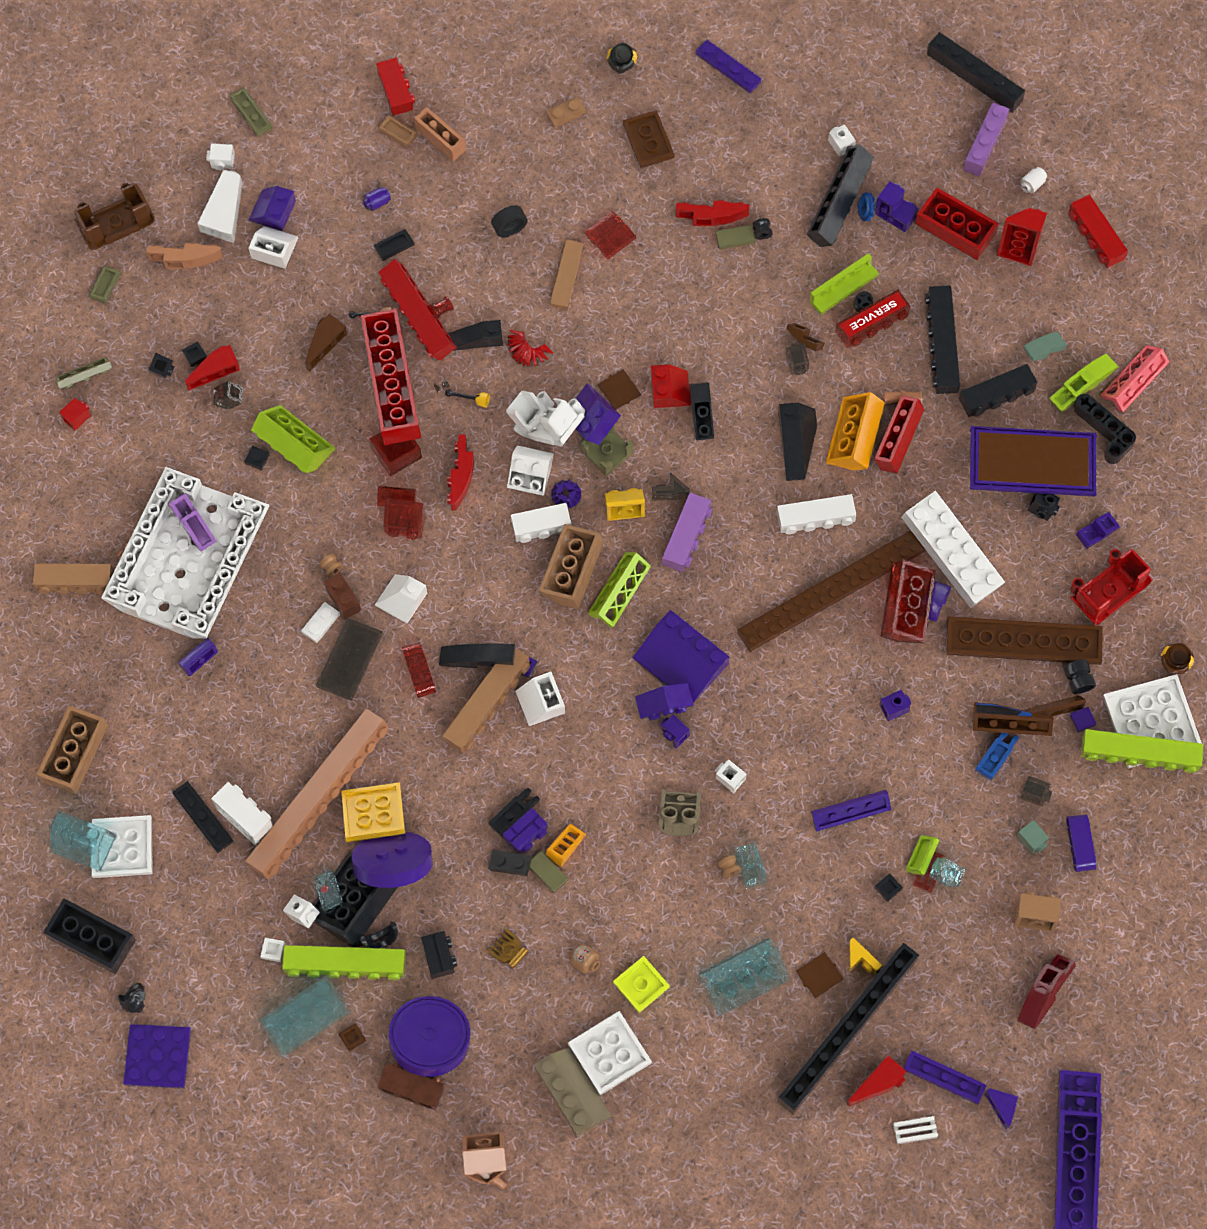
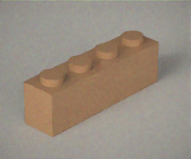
[33,564,114,594]

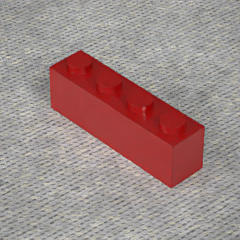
[1068,194,1128,268]
[874,395,924,474]

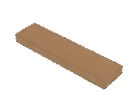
[550,240,584,310]

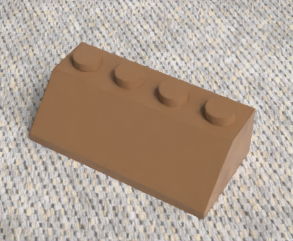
[539,524,604,609]

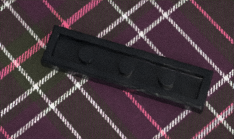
[172,781,233,854]

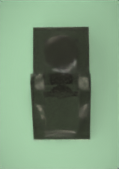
[652,473,690,501]

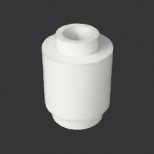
[1020,167,1047,194]

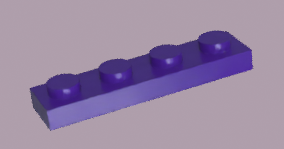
[695,40,762,93]
[811,790,891,832]
[904,1051,987,1105]

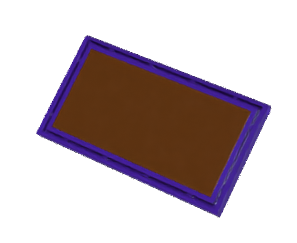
[970,426,1097,497]

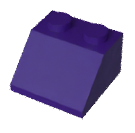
[249,186,296,231]

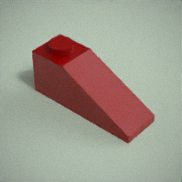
[185,345,240,391]
[847,1056,907,1106]

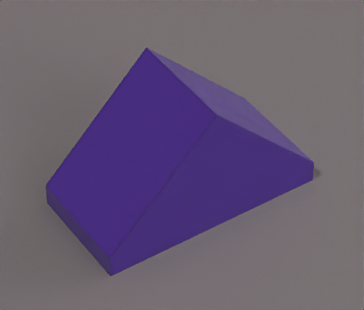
[985,1088,1018,1130]

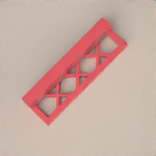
[1101,345,1169,412]

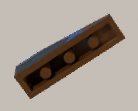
[973,702,1054,736]

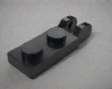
[488,788,540,838]

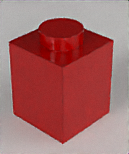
[59,398,91,431]

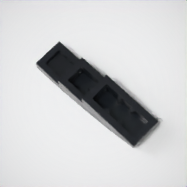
[439,643,516,668]

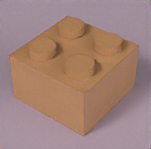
[1014,892,1061,932]

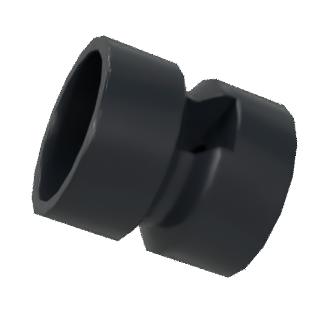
[1064,659,1096,695]

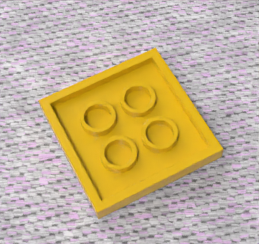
[341,782,405,842]

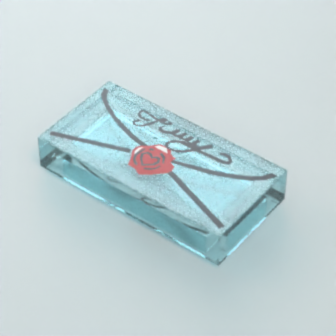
[314,869,343,911]

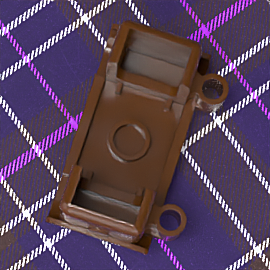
[74,183,155,250]

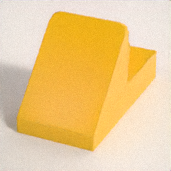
[849,938,882,975]

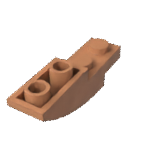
[146,242,223,269]

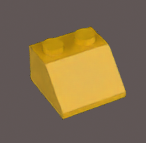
[605,488,645,521]

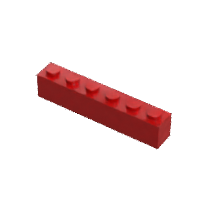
[378,259,457,361]

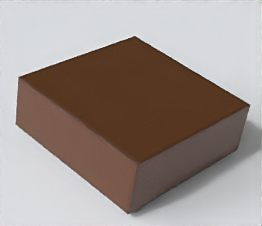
[338,1023,366,1052]

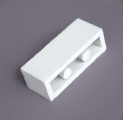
[511,503,571,543]

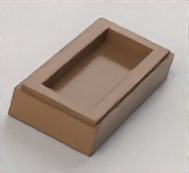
[378,115,418,148]

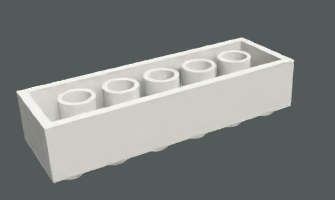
[901,491,1005,608]

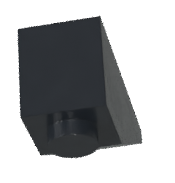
[448,320,503,351]

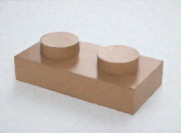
[546,96,586,128]

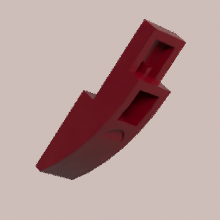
[1017,954,1076,1029]

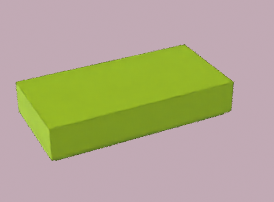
[906,835,939,875]

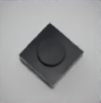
[182,342,207,367]
[244,446,270,471]
[874,873,903,902]

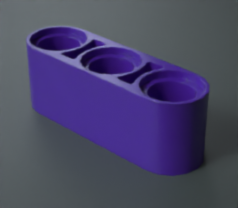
[1066,814,1096,872]

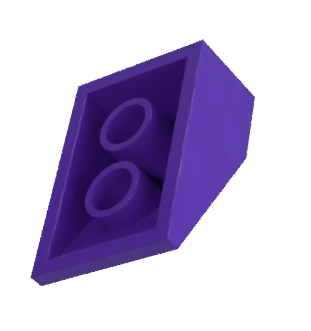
[576,383,621,445]

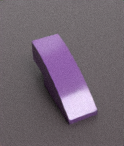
[168,494,217,552]

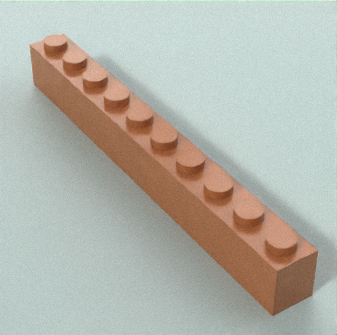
[246,709,389,880]

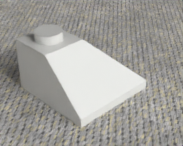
[375,574,427,624]

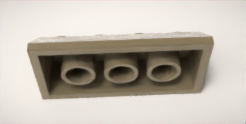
[534,1048,612,1138]

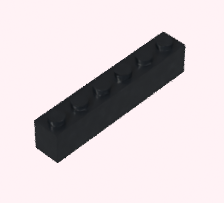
[927,32,1025,113]
[806,144,874,247]
[925,286,960,394]

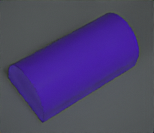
[178,638,218,676]

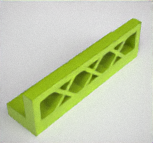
[810,253,879,315]
[587,552,651,628]

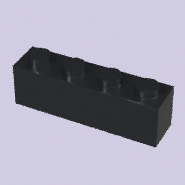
[959,364,1037,417]

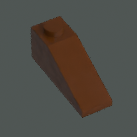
[305,313,347,372]

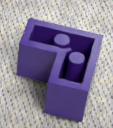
[875,181,919,232]
[635,683,694,721]

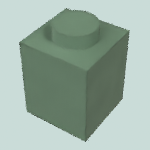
[1016,820,1049,854]

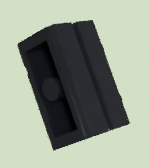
[421,931,457,979]

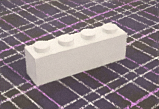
[777,494,856,535]

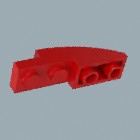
[676,200,750,226]
[447,434,474,511]

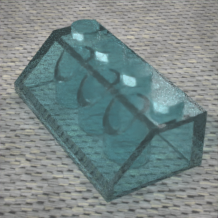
[698,938,790,1016]
[258,975,350,1058]

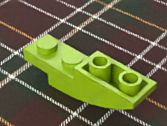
[1049,354,1119,413]

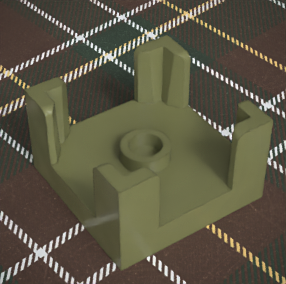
[580,426,634,476]

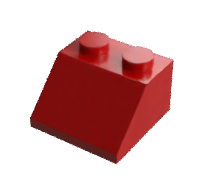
[651,364,691,408]

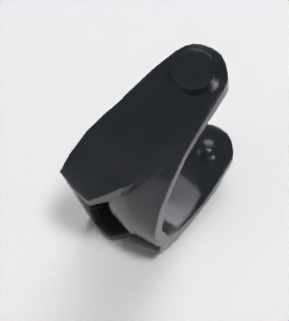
[360,921,398,949]

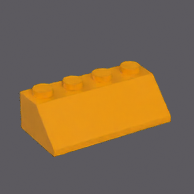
[826,392,885,471]

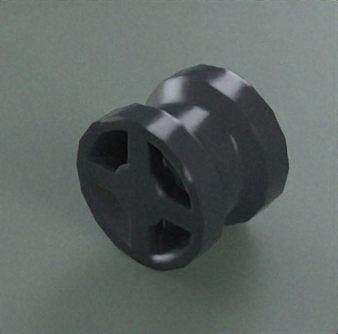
[752,218,773,240]
[854,292,873,313]

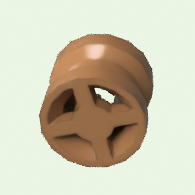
[319,554,343,578]
[717,855,742,879]

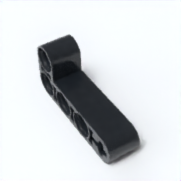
[1074,394,1136,464]

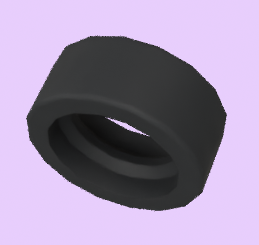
[491,205,528,238]

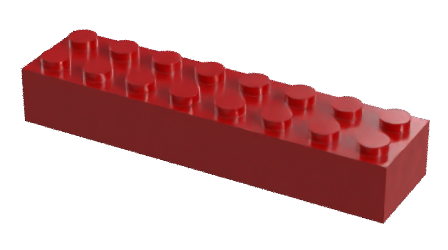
[361,309,422,445]

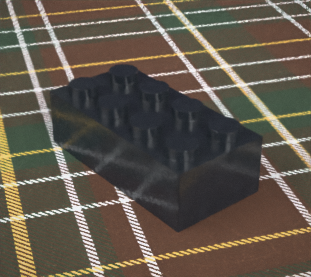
[43,898,136,975]

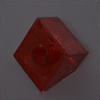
[383,498,426,540]

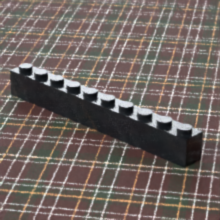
[777,942,919,1115]

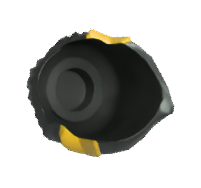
[607,42,637,74]

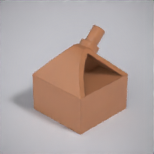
[463,1132,507,1190]

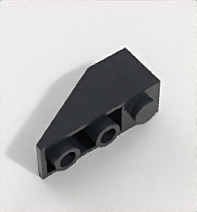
[689,382,714,440]

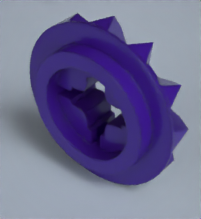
[551,479,581,508]

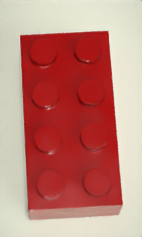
[915,187,999,260]

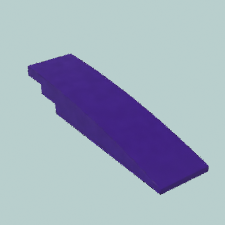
[1054,1070,1102,1229]

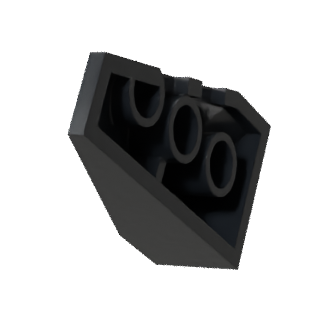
[778,402,817,481]

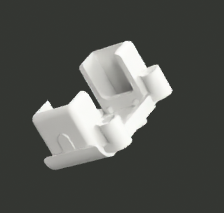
[506,391,585,446]

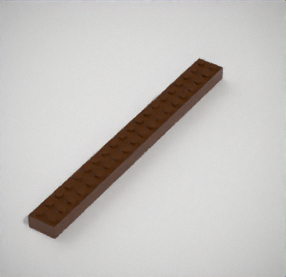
[737,530,926,652]

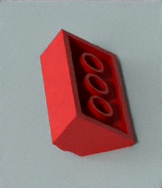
[996,208,1047,266]

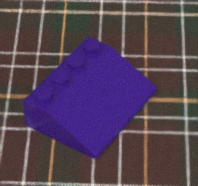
[633,610,729,703]

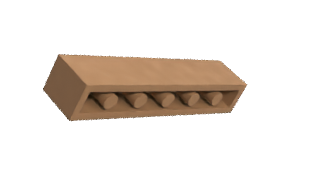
[442,649,530,754]

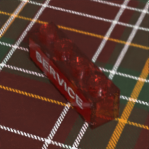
[835,289,910,348]

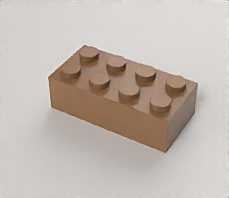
[36,706,108,795]

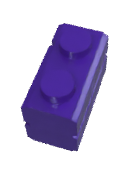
[503,808,548,854]

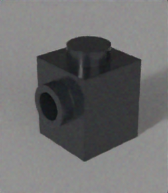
[148,353,175,379]

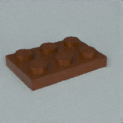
[623,110,675,168]

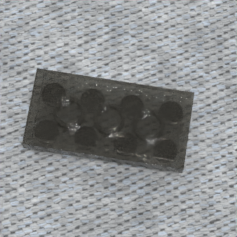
[316,618,383,701]

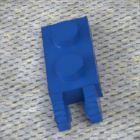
[975,733,1020,781]

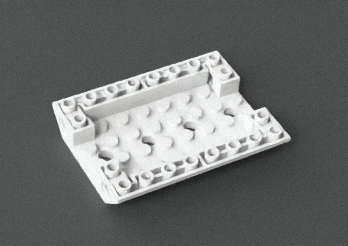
[101,467,269,639]

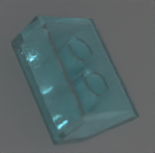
[50,811,117,871]

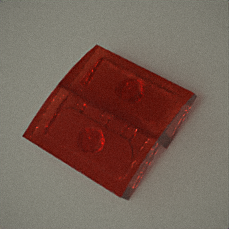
[584,211,637,260]

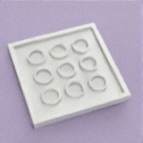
[1102,674,1201,768]

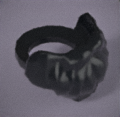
[118,983,145,1013]

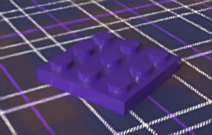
[123,1024,191,1089]

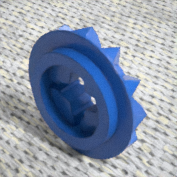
[858,192,876,222]

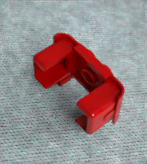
[1069,549,1153,626]

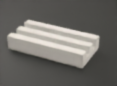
[893,1116,938,1144]

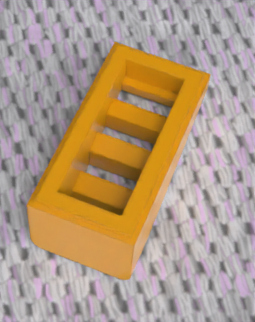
[546,823,586,867]

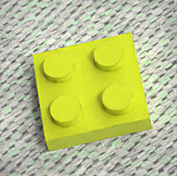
[613,956,670,1013]

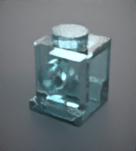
[930,858,966,887]

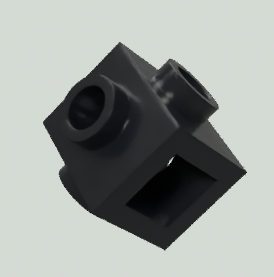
[1027,493,1060,521]

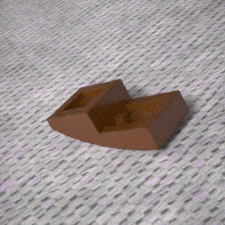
[786,323,825,351]

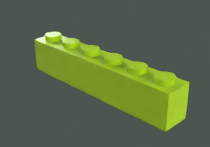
[1081,729,1204,773]
[283,945,406,980]

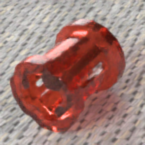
[430,296,454,318]

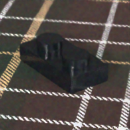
[488,850,532,876]

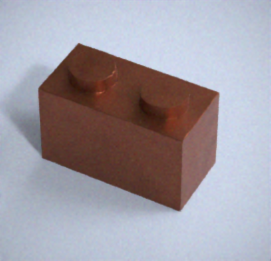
[324,573,361,620]

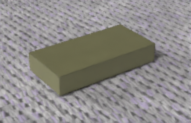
[716,225,755,250]
[89,265,121,304]
[529,851,568,893]

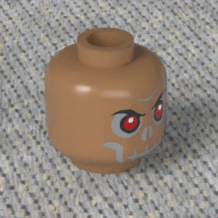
[569,944,600,974]

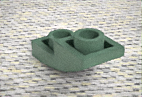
[1023,332,1067,361]

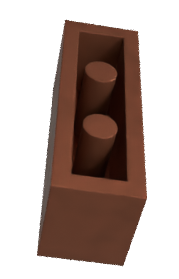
[378,1063,445,1111]

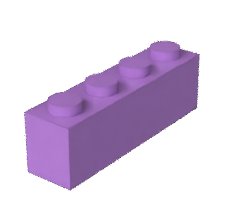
[964,103,1009,176]
[662,493,713,572]

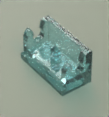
[734,842,767,889]

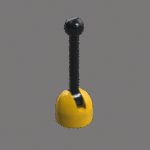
[445,389,490,408]

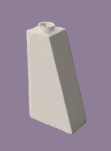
[198,170,242,243]

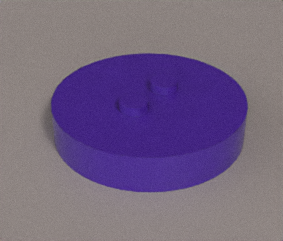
[352,832,433,888]
[389,996,470,1077]

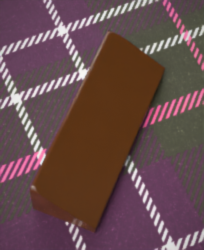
[1024,695,1086,717]

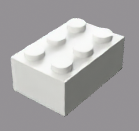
[211,782,274,847]

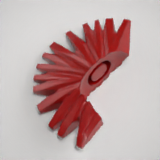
[507,329,553,366]

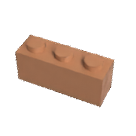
[414,107,466,162]

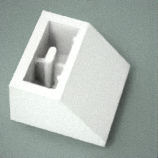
[249,226,298,269]
[507,446,554,496]
[515,672,565,726]

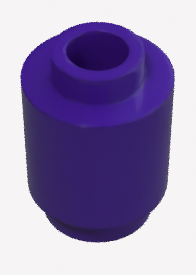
[363,187,391,211]

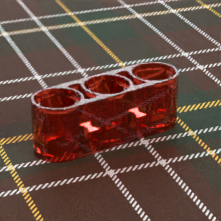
[402,642,436,698]

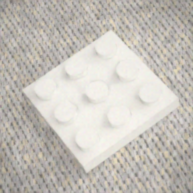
[92,815,153,878]
[568,1011,652,1095]

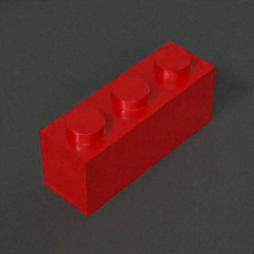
[376,57,415,116]

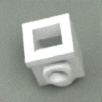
[715,759,747,794]

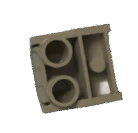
[659,789,701,837]

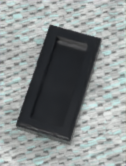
[374,229,414,261]

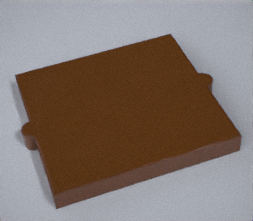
[598,369,641,410]
[796,952,844,998]

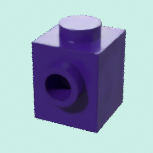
[879,690,911,721]

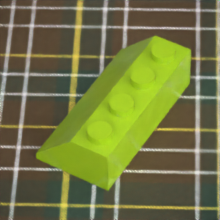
[251,405,336,474]

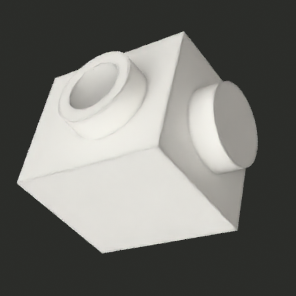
[828,124,856,157]
[207,144,235,170]
[283,895,320,928]

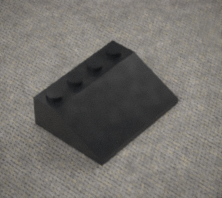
[312,851,398,948]

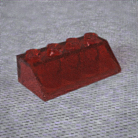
[880,560,936,644]

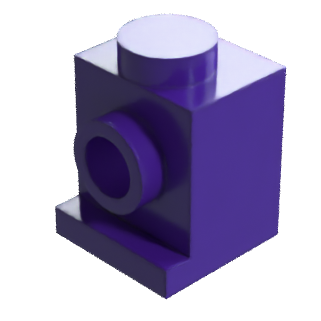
[659,715,690,749]

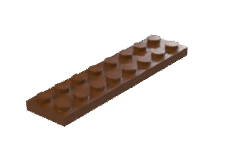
[946,616,1103,665]

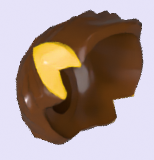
[1161,643,1194,675]

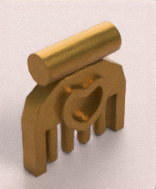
[487,929,528,969]

